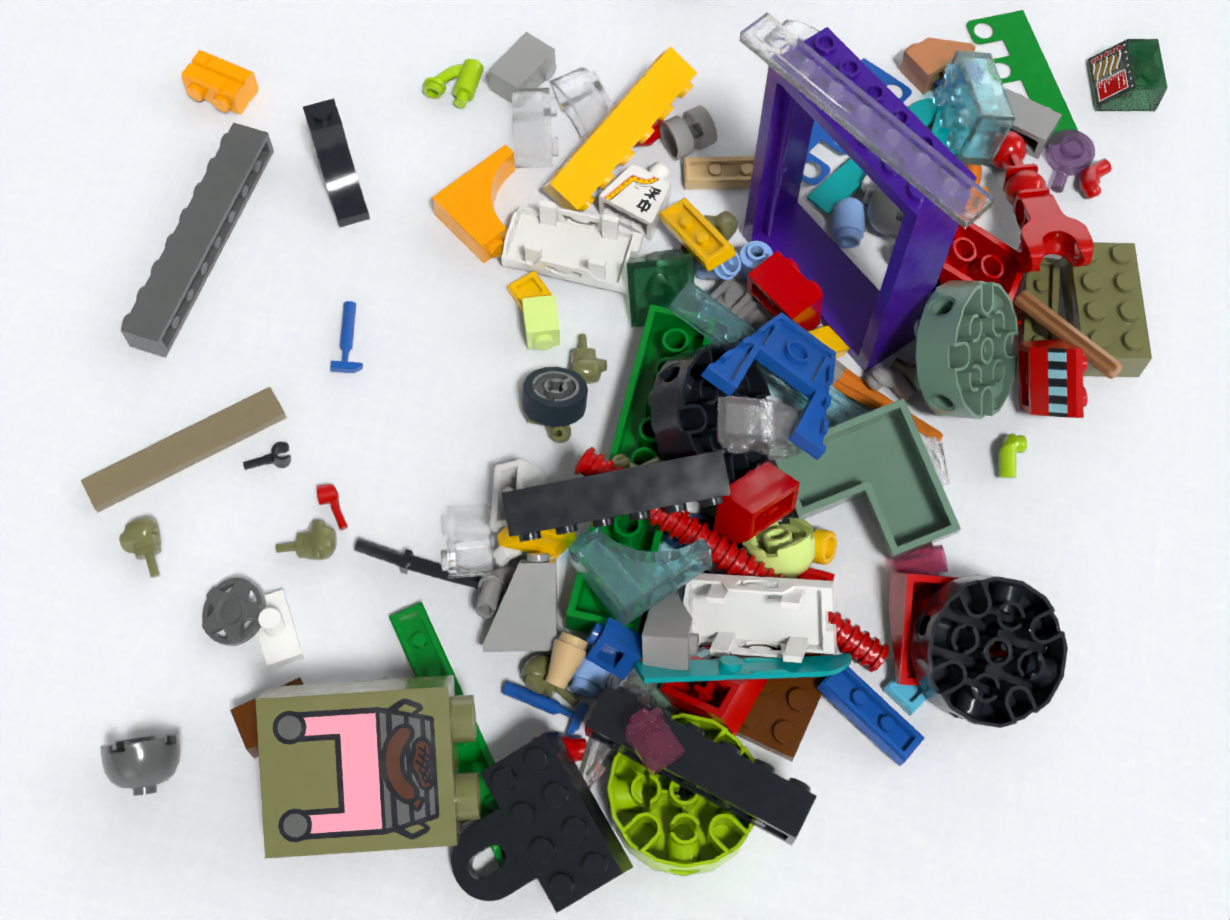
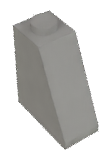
[483,553,557,652]

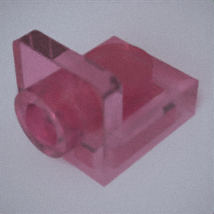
[625,706,685,776]

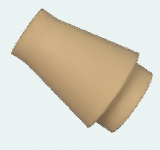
[545,631,589,690]

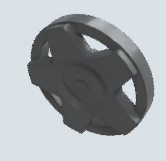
[202,578,266,646]

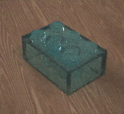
[933,50,1015,166]

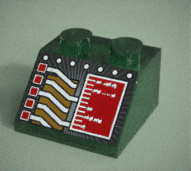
[1087,39,1168,111]

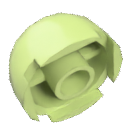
[743,518,815,579]

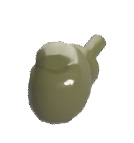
[704,211,738,241]
[570,334,607,384]
[119,516,162,578]
[275,520,337,560]
[521,654,579,707]

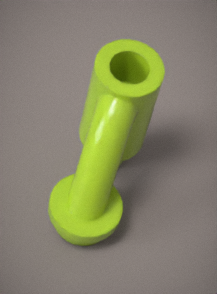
[423,59,484,108]

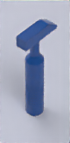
[330,301,363,373]
[502,681,589,736]

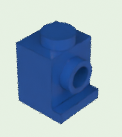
[585,617,643,681]

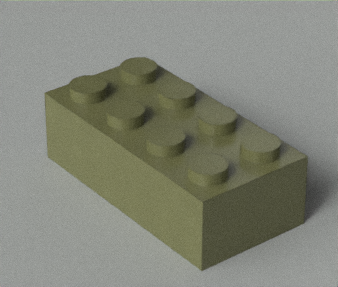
[1060,242,1152,377]

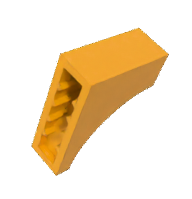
[432,144,515,263]

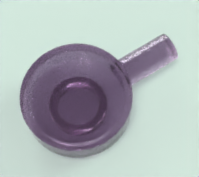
[1045,129,1095,193]

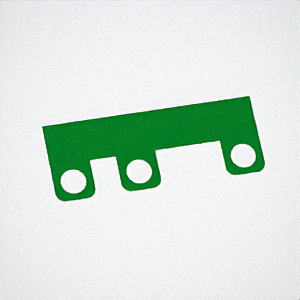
[967,10,1083,148]

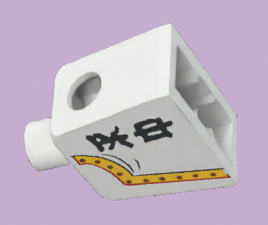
[599,162,671,241]

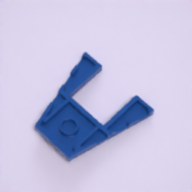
[701,312,836,460]

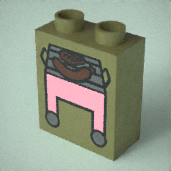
[255,675,481,859]

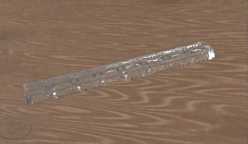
[739,12,995,229]

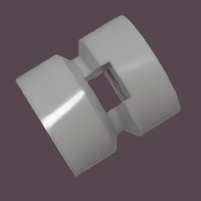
[659,105,717,160]

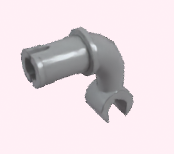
[475,567,516,619]

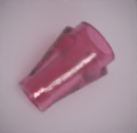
[893,543,948,575]

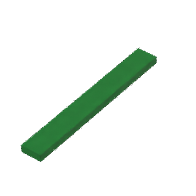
[389,602,506,868]

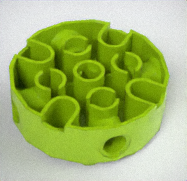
[607,713,755,876]

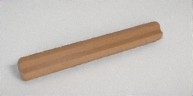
[1014,290,1123,379]

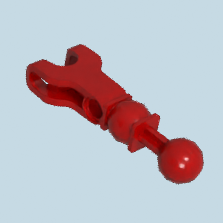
[986,130,1094,273]

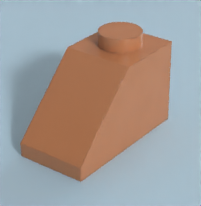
[900,37,976,95]

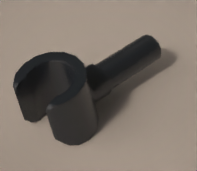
[243,442,291,470]

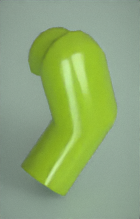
[998,433,1027,478]

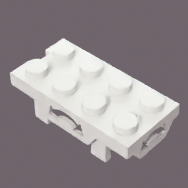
[501,200,643,294]
[683,573,837,663]

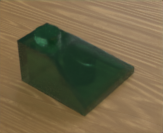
[626,248,696,327]

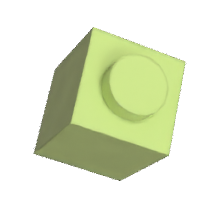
[522,295,560,350]

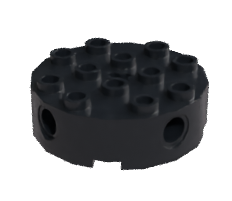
[649,344,776,484]
[910,574,1068,728]

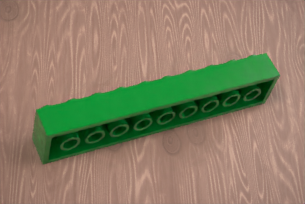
[566,304,716,634]

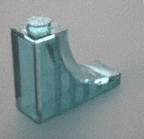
[568,527,712,627]

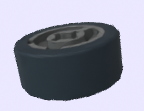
[522,367,588,427]

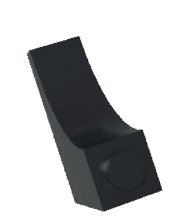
[303,98,370,228]

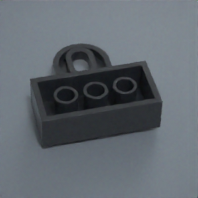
[451,731,633,913]

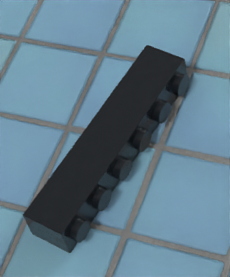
[501,450,731,542]
[585,685,817,846]

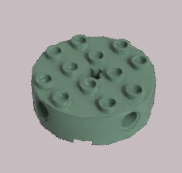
[914,281,1018,419]

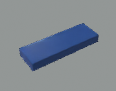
[817,666,925,767]

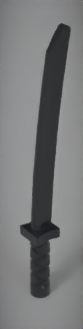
[354,538,508,595]

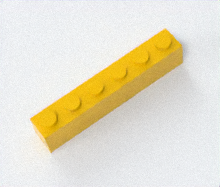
[542,46,697,212]

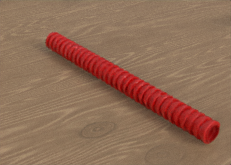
[574,447,889,672]

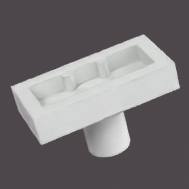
[249,589,304,670]

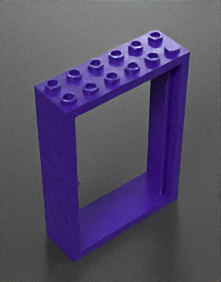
[743,27,977,373]

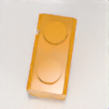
[181,50,259,115]

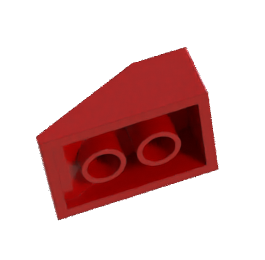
[938,216,1024,302]
[888,572,963,686]

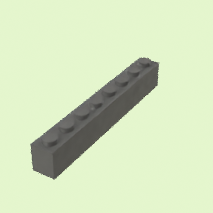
[120,122,274,358]

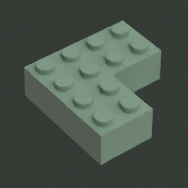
[772,398,961,560]

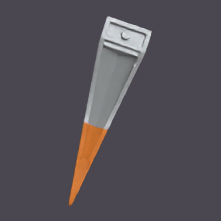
[699,277,943,442]

